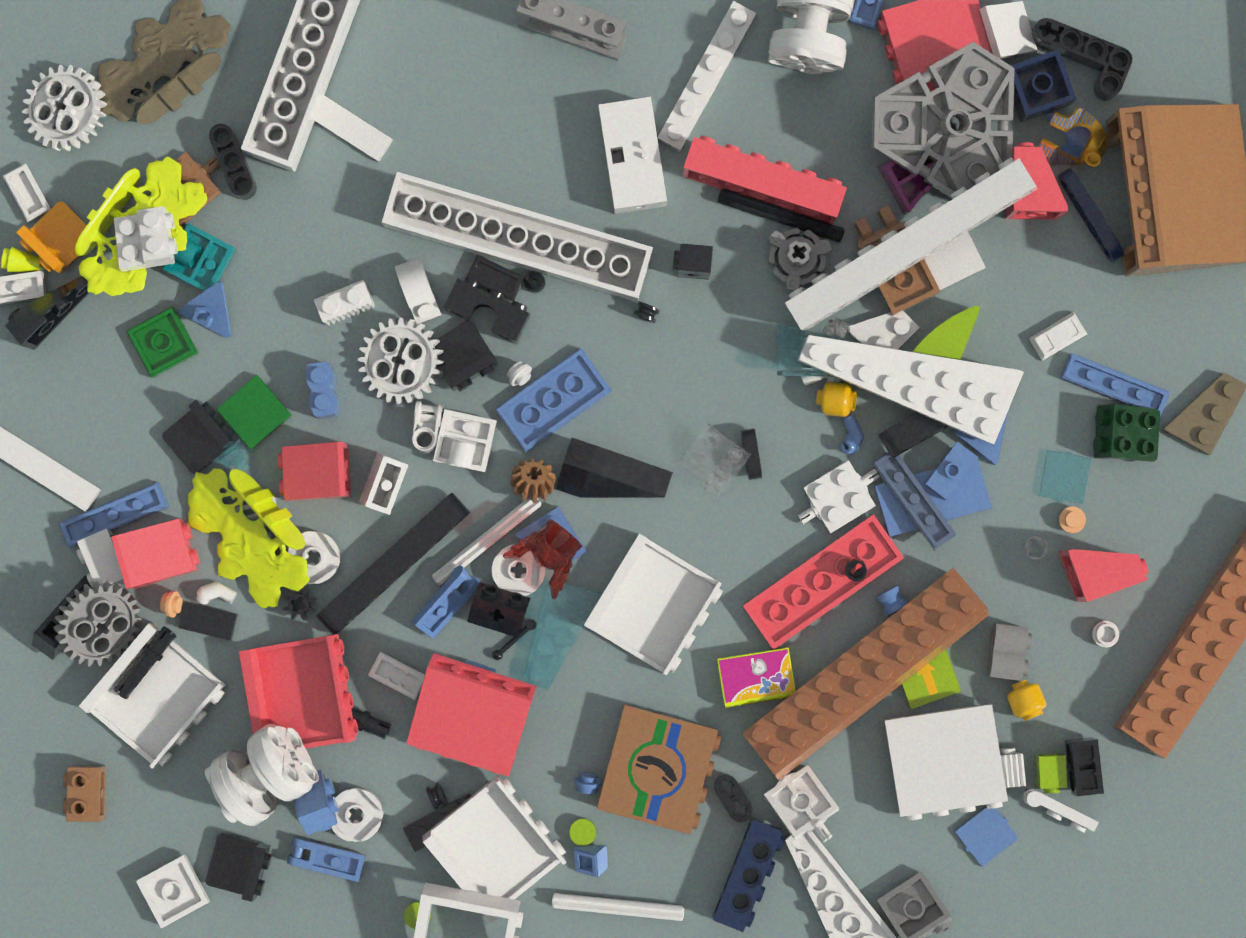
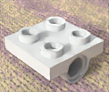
[433,409,497,473]

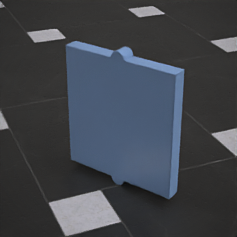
[954,807,1019,867]

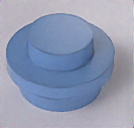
[575,772,602,794]

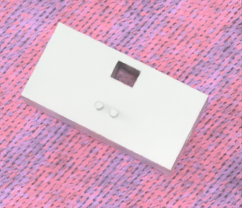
[598,97,667,214]

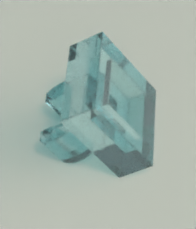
[219,439,250,471]

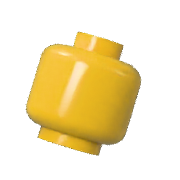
[816,381,857,417]
[1007,679,1046,721]

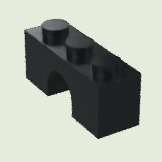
[444,277,530,344]

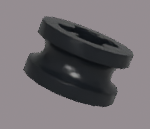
[633,301,660,323]
[426,782,448,810]

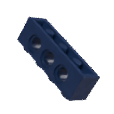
[712,817,785,932]

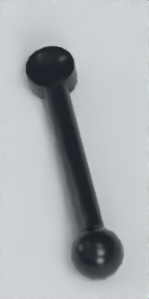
[492,620,537,660]

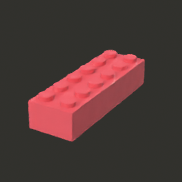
[682,136,847,224]

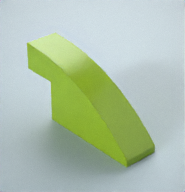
[912,305,981,360]

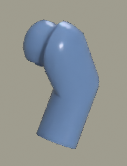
[841,415,864,455]

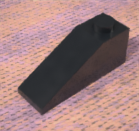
[31,576,92,660]

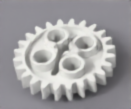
[22,65,107,151]
[358,317,444,404]

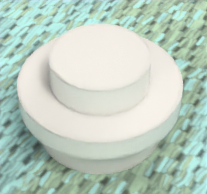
[507,361,532,386]
[1092,621,1119,648]

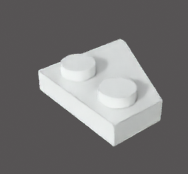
[846,311,920,350]

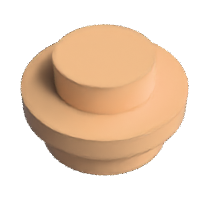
[1059,507,1086,533]
[160,591,183,618]

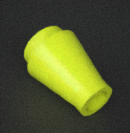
[1,247,41,272]

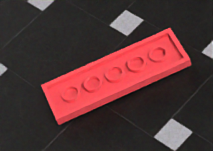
[743,514,904,650]

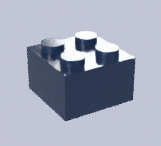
[1010,49,1077,122]

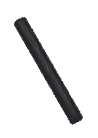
[718,189,845,242]

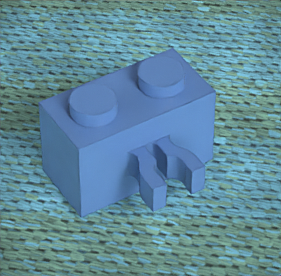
[294,770,339,835]

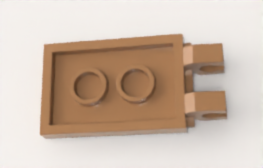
[854,205,941,316]

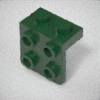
[1093,404,1160,462]

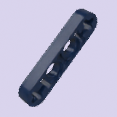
[1057,168,1124,262]

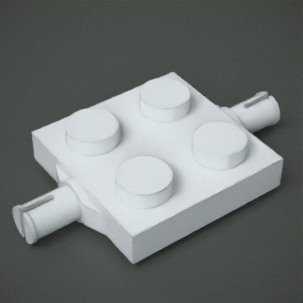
[797,460,880,533]
[764,765,839,843]

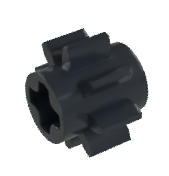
[283,589,317,620]

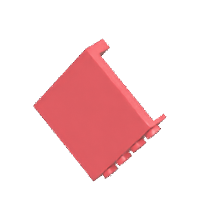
[877,0,993,91]
[239,634,358,749]
[406,653,537,777]

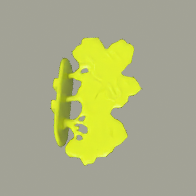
[75,156,207,296]
[187,468,310,608]

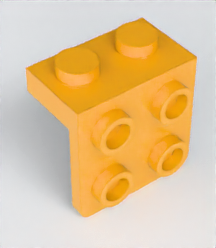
[16,201,87,274]

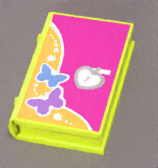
[717,647,796,708]

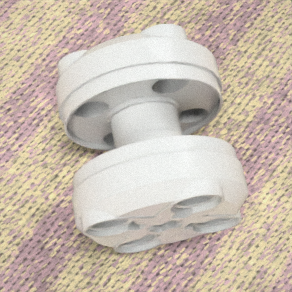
[768,0,854,75]
[205,724,319,826]

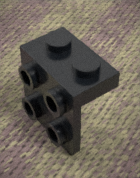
[435,320,498,392]
[162,399,236,474]
[205,833,272,902]

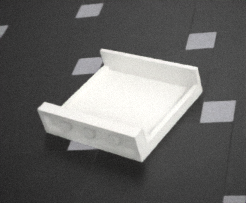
[584,533,723,675]
[79,623,226,769]
[884,703,1008,821]
[422,775,567,924]

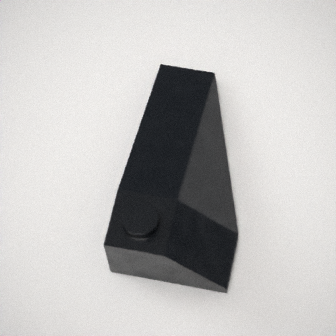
[5,276,89,350]
[556,438,673,498]

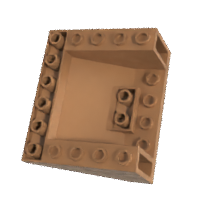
[1106,104,1246,277]

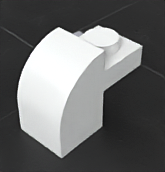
[395,257,441,324]

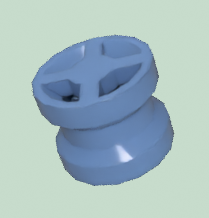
[875,585,908,616]

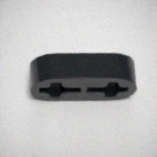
[741,428,762,480]
[714,774,753,822]

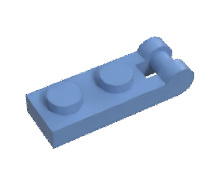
[412,565,480,639]
[287,837,366,882]

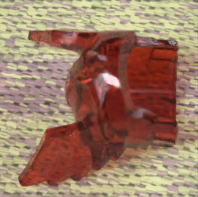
[503,519,582,600]

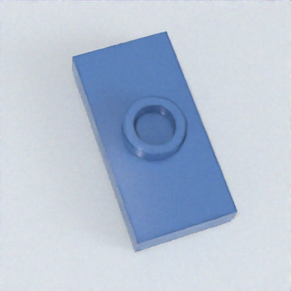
[925,441,979,500]

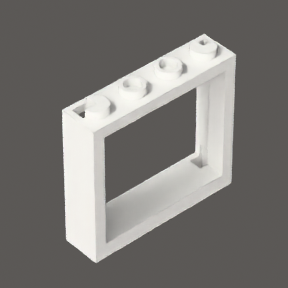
[414,882,524,938]

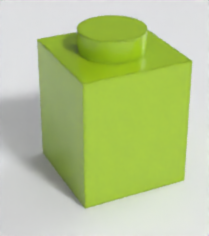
[1034,754,1067,793]

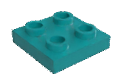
[163,223,236,291]

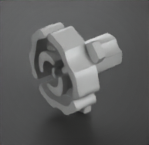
[768,228,832,291]

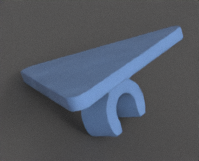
[178,281,232,338]

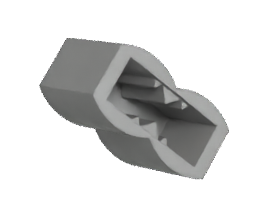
[987,623,1032,681]

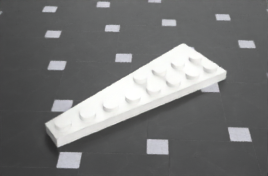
[797,335,1024,445]
[785,831,896,938]

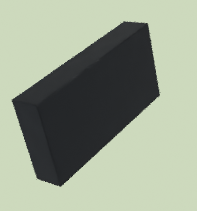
[466,254,525,301]
[179,602,238,640]

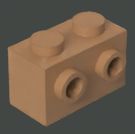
[62,765,106,822]

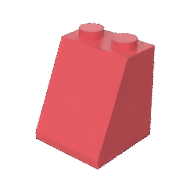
[1005,142,1068,220]
[278,442,351,501]
[111,519,200,589]
[1058,549,1149,602]

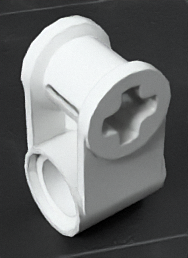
[412,401,444,454]

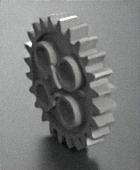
[54,581,142,667]

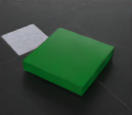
[126,306,199,378]
[217,375,292,450]

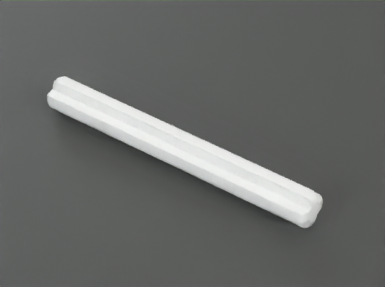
[432,498,542,586]
[552,893,684,921]

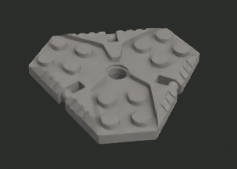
[871,42,1014,198]

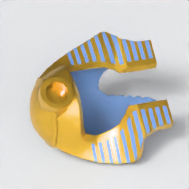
[1038,108,1108,167]

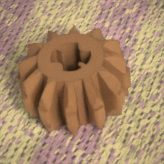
[510,457,556,503]

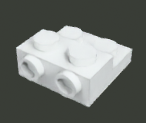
[114,206,178,272]

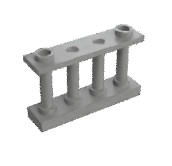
[516,0,627,61]

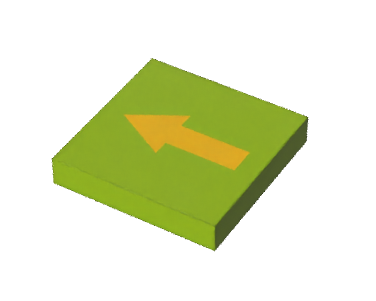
[901,650,961,709]

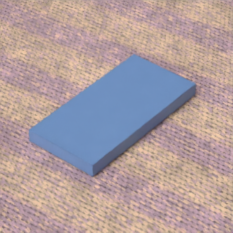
[495,348,612,452]
[874,459,992,537]

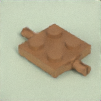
[175,152,221,227]

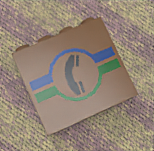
[597,704,721,834]

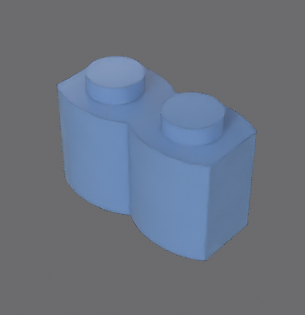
[306,361,340,419]

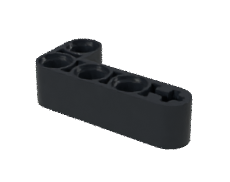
[1032,18,1133,101]

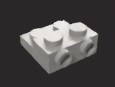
[877,871,953,938]

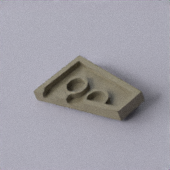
[1162,373,1246,455]

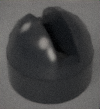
[524,271,545,293]
[845,558,867,581]

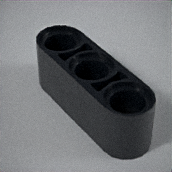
[209,123,257,200]
[878,412,949,458]

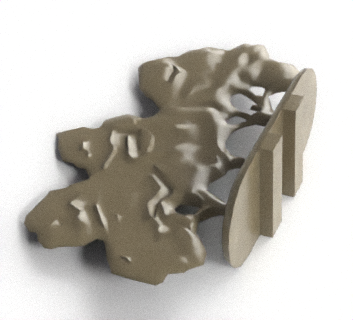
[97,0,231,124]

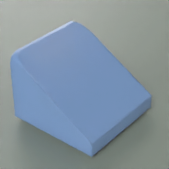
[574,845,608,877]

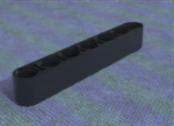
[316,492,470,635]

